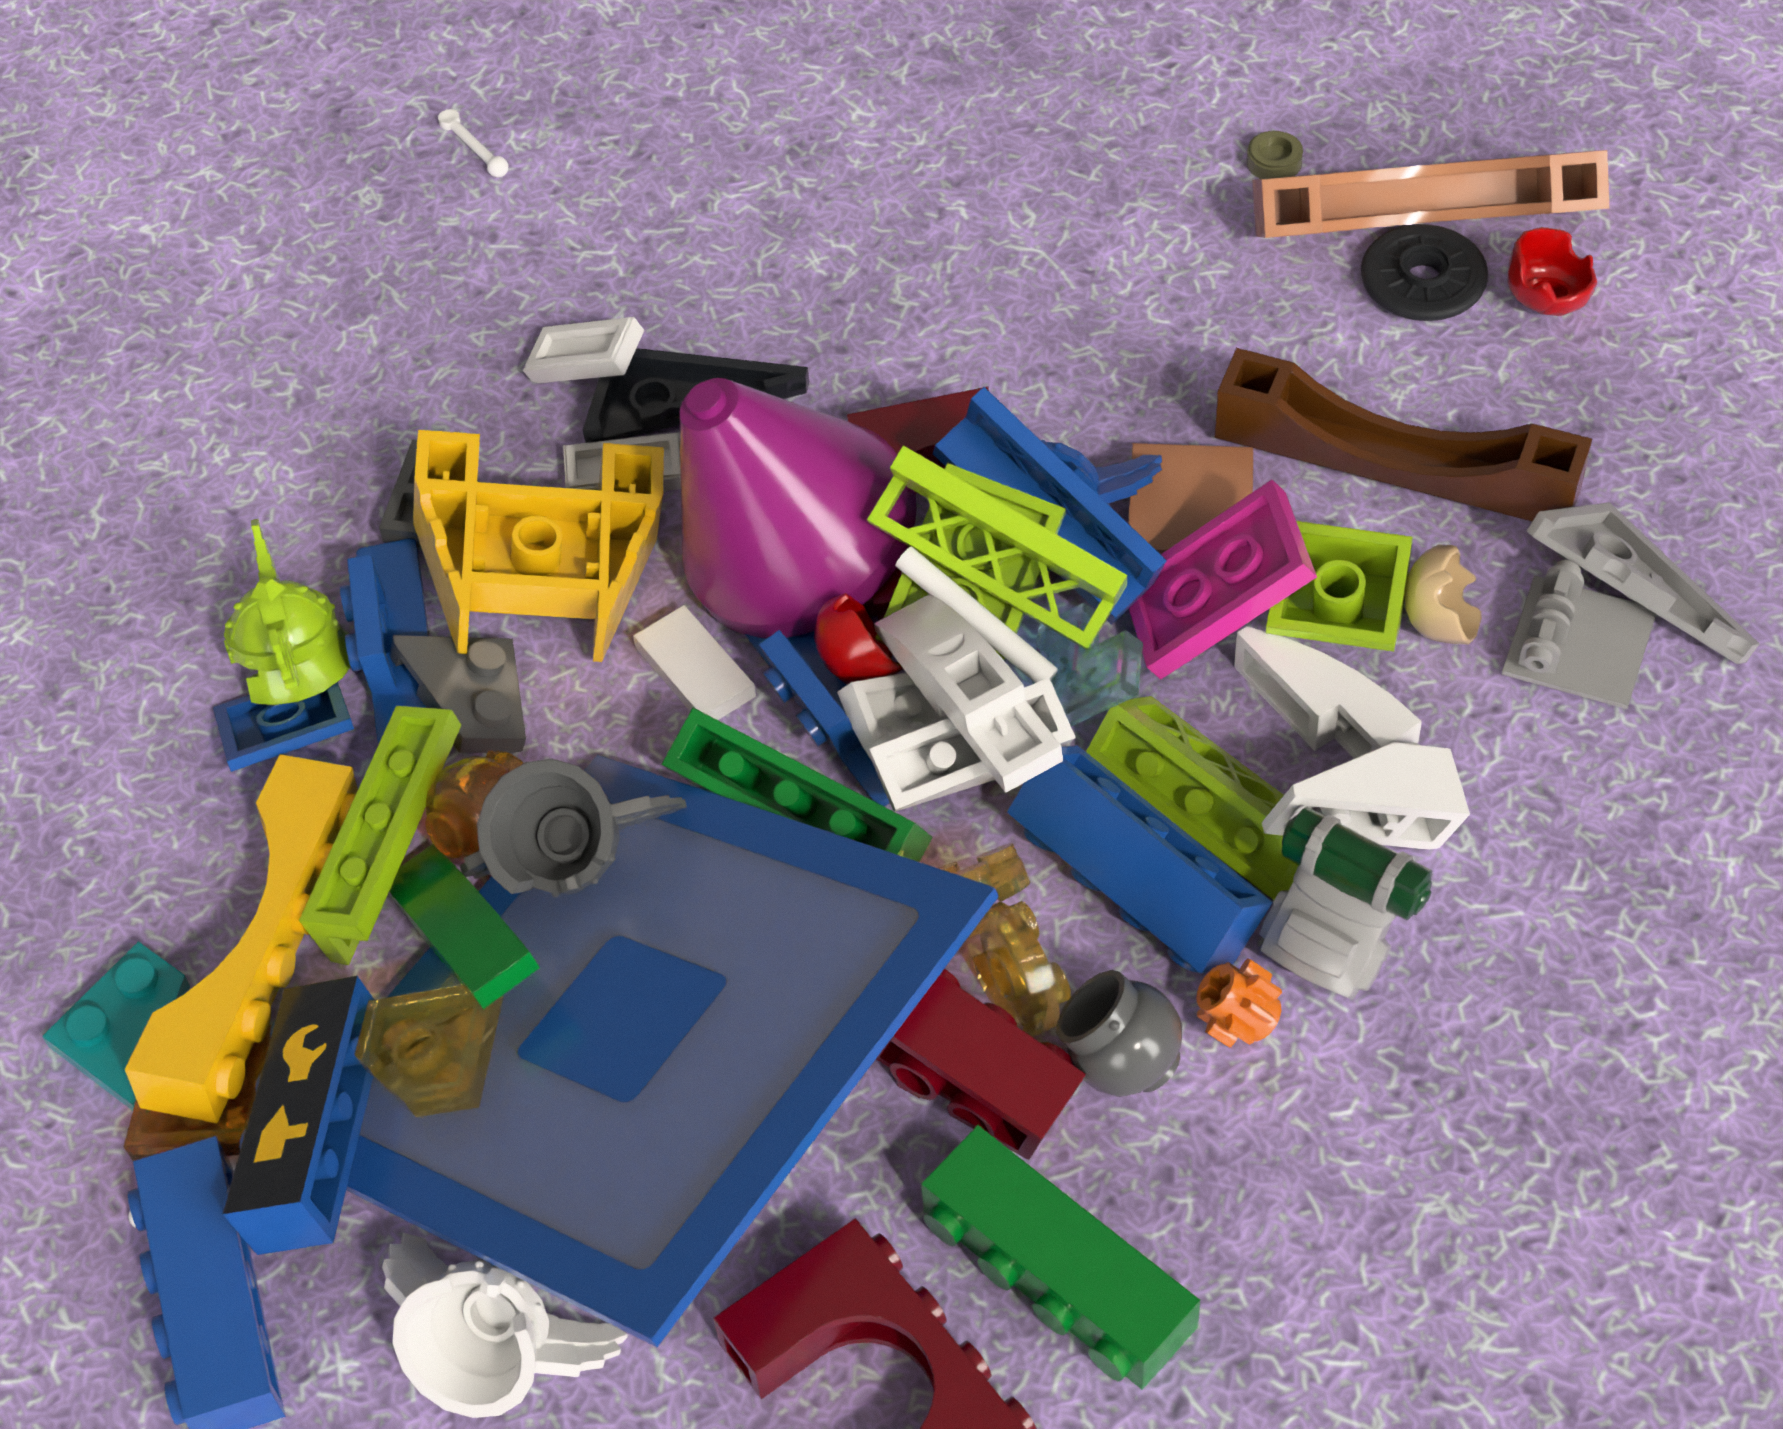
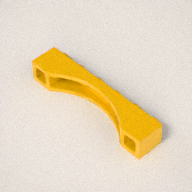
[125,754,358,1123]

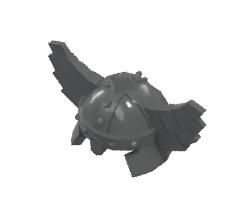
[460,759,687,898]

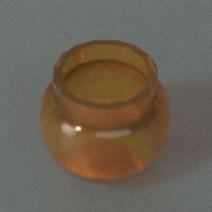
[425,750,523,862]

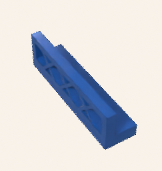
[933,387,1167,625]

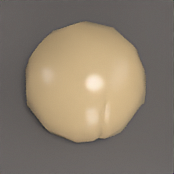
[1404,544,1482,645]

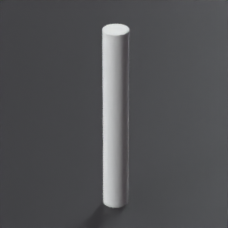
[895,546,1059,683]

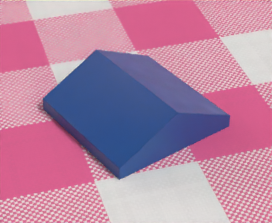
[213,682,354,772]

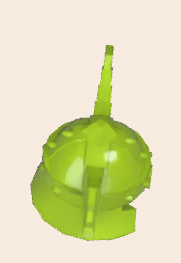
[224,519,351,705]

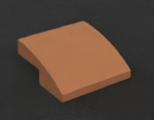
[1129,443,1253,554]

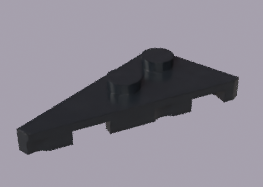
[583,348,810,443]

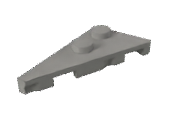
[1527,502,1760,664]

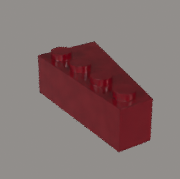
[875,968,1086,1160]

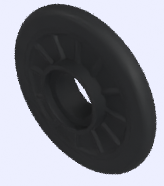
[1361,224,1488,321]

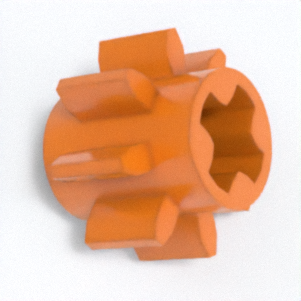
[1196,958,1282,1048]

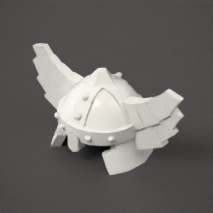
[382,1233,628,1418]

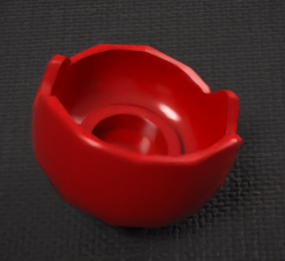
[1507,227,1597,316]
[814,593,903,685]

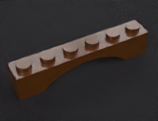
[1215,348,1593,522]

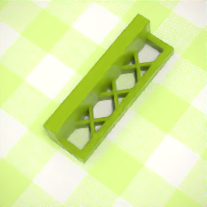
[867,446,1127,651]
[1086,696,1299,900]
[299,706,461,966]

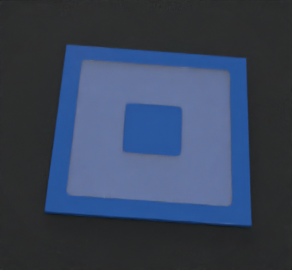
[346,754,999,1347]

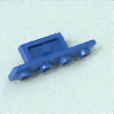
[340,539,429,744]
[745,630,890,807]

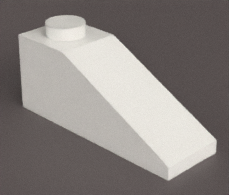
[868,678,1076,812]
[1262,742,1470,850]

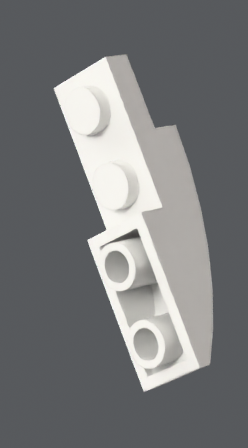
[874,595,1063,793]

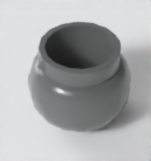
[1056,970,1183,1097]

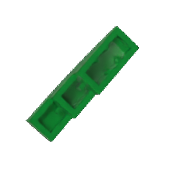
[388,844,540,1009]

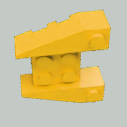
[413,430,664,662]

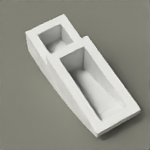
[1234,626,1422,759]

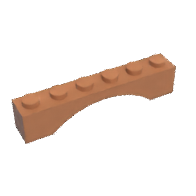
[1252,150,1610,238]

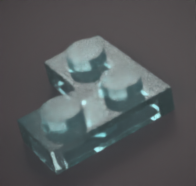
[1032,602,1143,727]

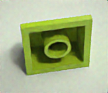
[1266,521,1413,652]

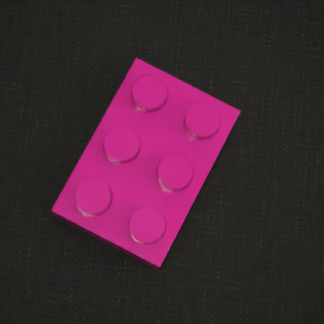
[1129,479,1317,679]

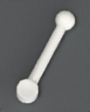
[438,109,508,178]

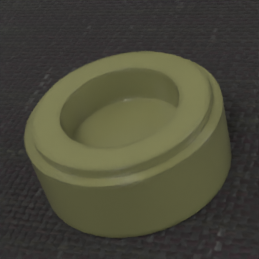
[1247,131,1303,179]

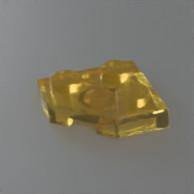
[355,985,503,1117]

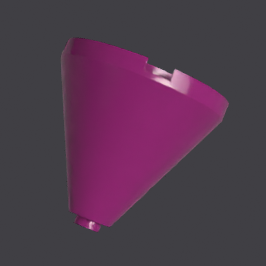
[680,378,917,638]

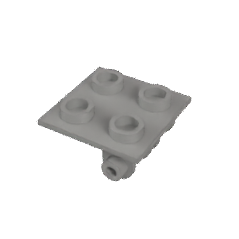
[1502,560,1656,709]

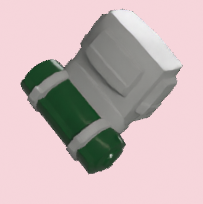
[1260,807,1433,1000]

